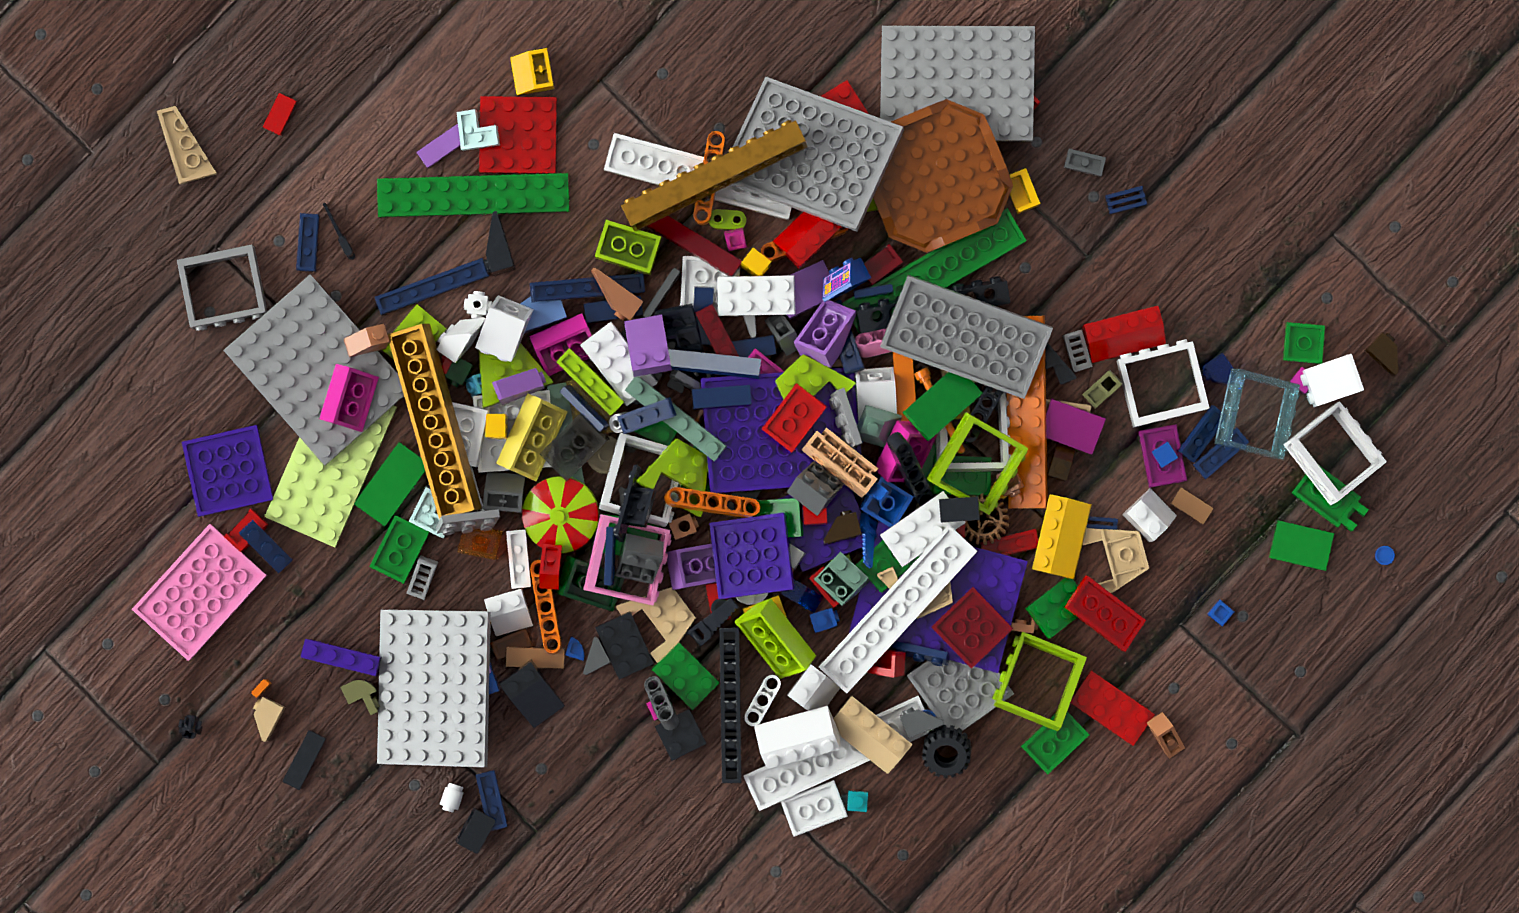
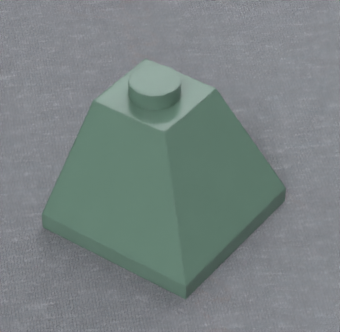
[857,405,902,447]

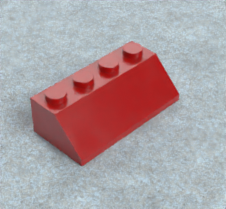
[773,212,843,269]
[1082,306,1166,363]

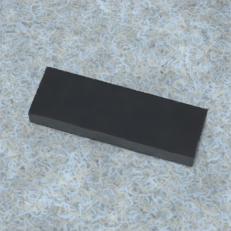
[282,730,327,790]

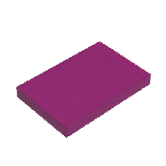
[1046,398,1106,454]
[1138,424,1187,488]

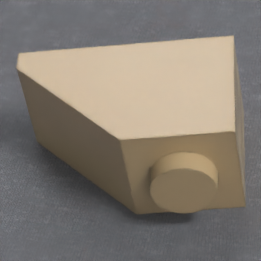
[253,697,285,742]

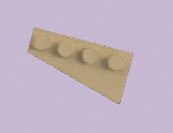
[157,106,216,185]

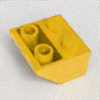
[510,48,554,96]

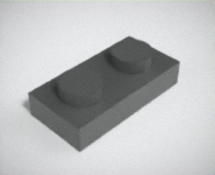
[1064,149,1106,177]

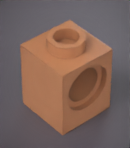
[668,514,699,540]

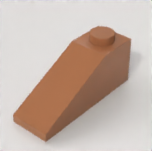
[591,268,643,321]

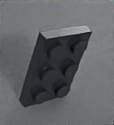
[595,611,654,680]

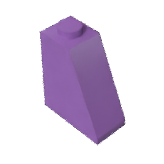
[492,368,546,406]

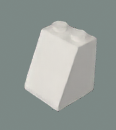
[475,295,534,362]
[1300,354,1364,407]
[855,367,897,422]
[1122,488,1177,542]
[787,664,840,711]

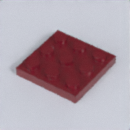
[931,587,1013,669]

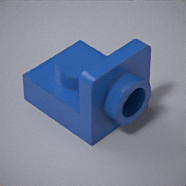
[810,608,840,633]

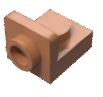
[996,473,1025,498]
[1011,617,1038,634]

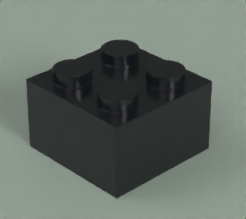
[655,709,707,761]

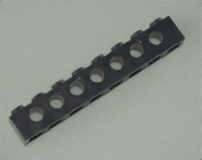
[854,276,1011,333]
[720,628,741,783]

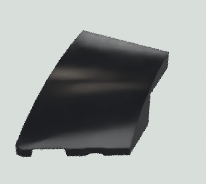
[655,303,704,353]

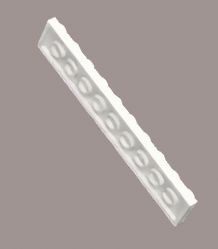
[604,133,792,220]
[819,525,977,693]
[743,696,934,811]

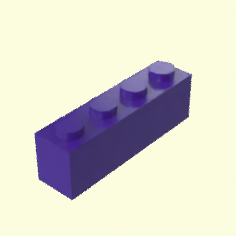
[300,639,381,676]

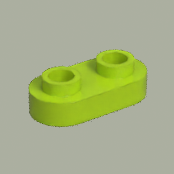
[709,209,746,230]

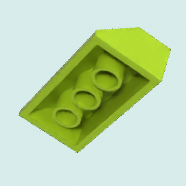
[735,598,816,679]

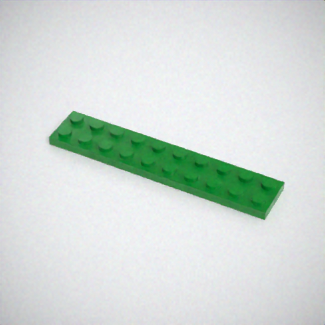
[377,173,569,218]
[842,208,1026,334]

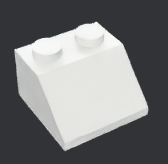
[436,317,485,363]
[484,589,533,636]

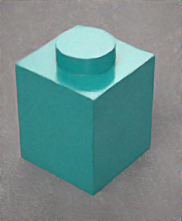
[847,790,868,812]

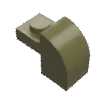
[1082,370,1123,409]
[341,680,381,715]

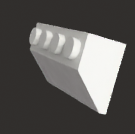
[755,706,840,769]

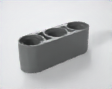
[644,676,679,730]

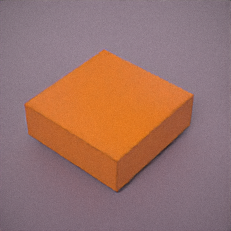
[251,679,272,698]

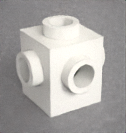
[464,291,492,319]

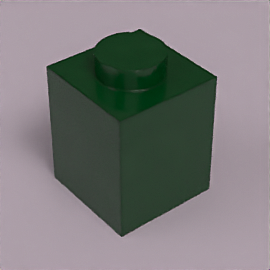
[445,359,474,388]

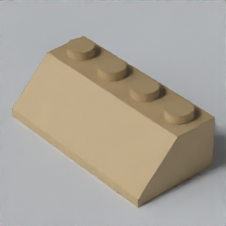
[833,696,913,774]

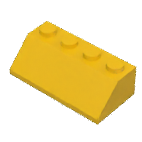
[1032,494,1091,579]

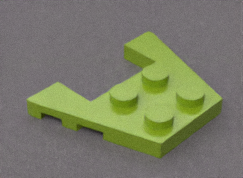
[479,343,553,409]
[775,354,856,400]
[636,439,708,517]

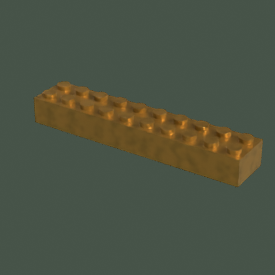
[621,120,807,231]
[388,324,482,520]

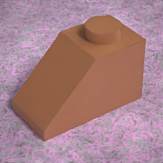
[344,324,390,358]
[1147,712,1185,759]

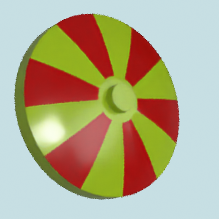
[522,476,599,553]

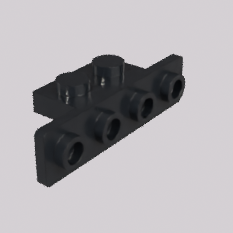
[614,465,656,542]

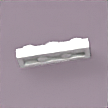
[506,530,531,589]

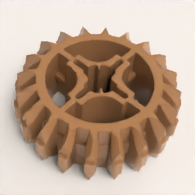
[965,493,1009,545]

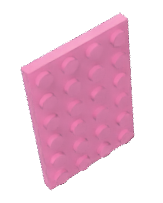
[132,524,267,661]

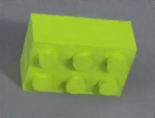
[595,220,662,275]

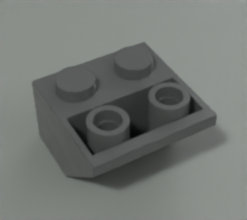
[787,461,844,516]
[483,472,526,513]
[615,533,664,584]

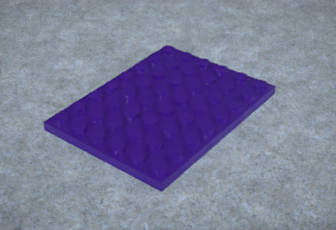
[700,368,861,493]
[849,521,1028,673]

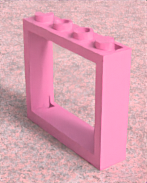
[583,515,671,605]

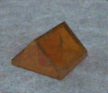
[457,529,503,560]

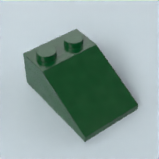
[555,555,625,612]

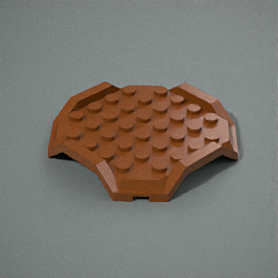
[873,99,1013,253]

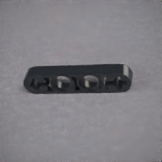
[963,385,1003,444]

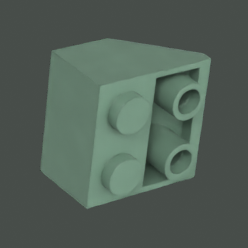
[814,552,869,606]

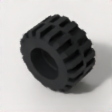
[922,725,972,778]

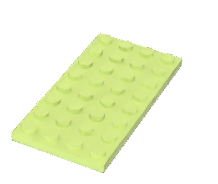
[265,406,397,548]

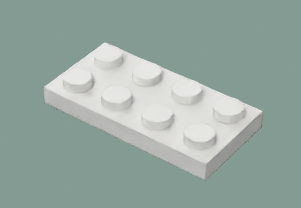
[717,275,796,316]
[580,322,658,406]
[880,491,966,567]

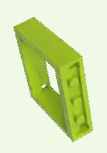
[927,412,1028,515]
[992,632,1087,731]

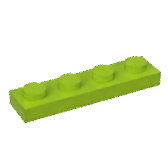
[556,348,625,416]

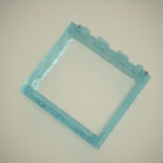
[1215,369,1300,460]

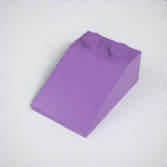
[786,260,829,320]
[794,300,857,368]
[624,315,672,377]
[665,544,716,590]

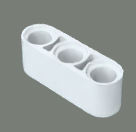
[745,675,781,726]

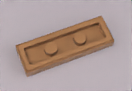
[506,647,565,668]

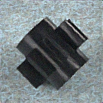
[178,715,202,739]

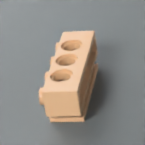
[802,428,878,498]

